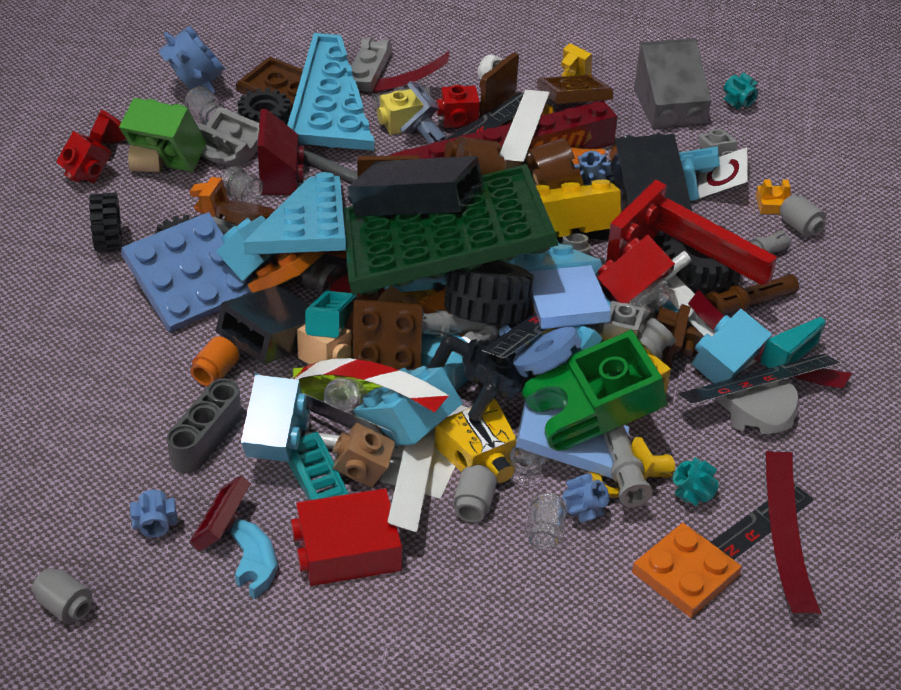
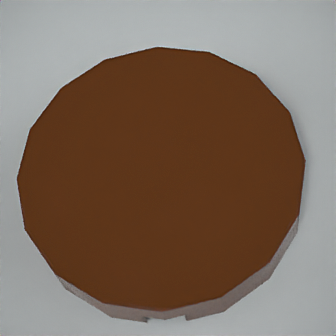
[216,201,275,225]

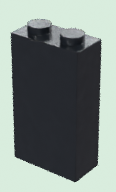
[609,133,693,248]
[348,156,484,217]

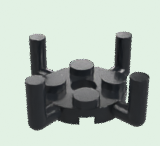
[428,335,535,422]

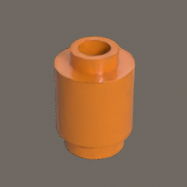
[190,336,240,386]

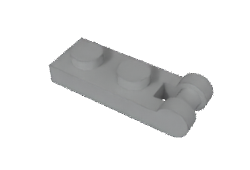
[351,38,392,92]

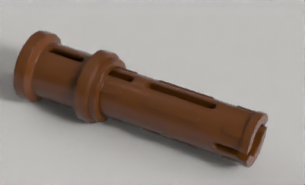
[705,274,799,316]

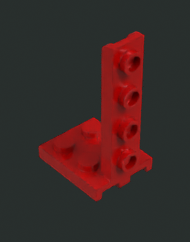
[606,180,777,285]

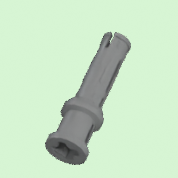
[604,425,653,507]

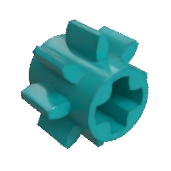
[723,72,759,109]
[673,457,719,506]

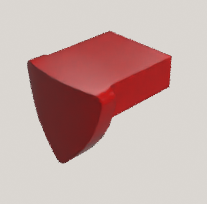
[89,110,126,144]

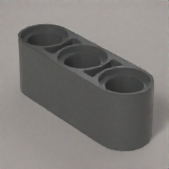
[167,379,242,474]

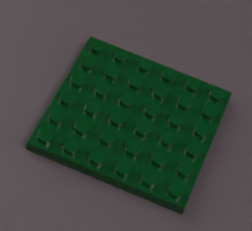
[343,164,558,295]

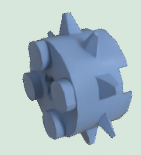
[158,25,226,95]

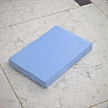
[529,265,611,329]
[515,401,629,479]

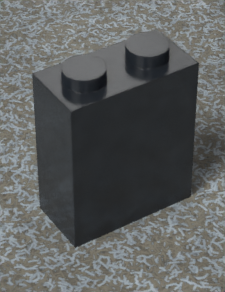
[215,285,310,364]

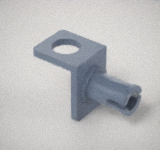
[400,81,447,144]

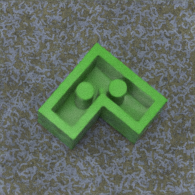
[119,98,207,172]

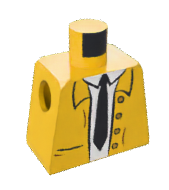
[434,398,516,483]

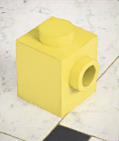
[377,89,423,135]

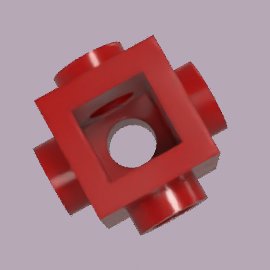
[436,85,480,128]
[56,131,112,184]

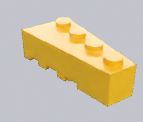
[536,180,621,237]

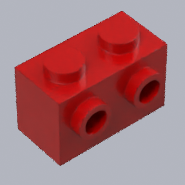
[597,234,675,305]

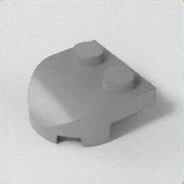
[198,106,259,166]
[715,379,798,434]

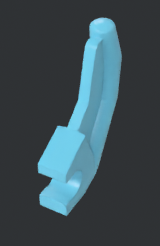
[231,518,278,599]

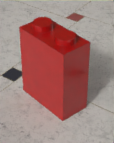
[290,488,402,586]

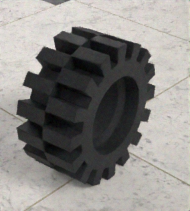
[238,88,291,125]
[89,192,122,252]

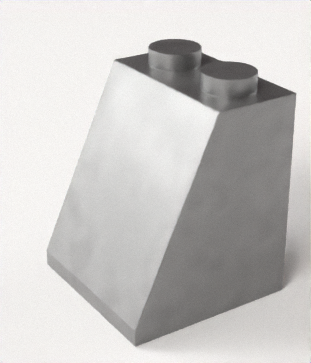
[634,38,711,129]

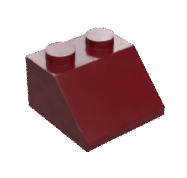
[257,109,305,195]

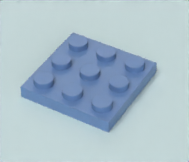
[121,212,252,333]

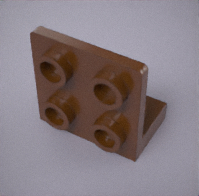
[479,52,519,127]
[353,291,424,371]

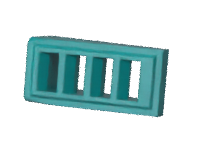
[305,291,357,338]
[760,317,826,368]
[287,432,349,500]

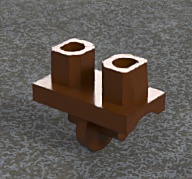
[655,304,704,368]

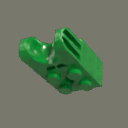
[522,329,668,451]

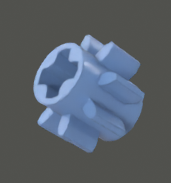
[575,151,612,186]
[562,473,609,523]
[130,490,177,538]

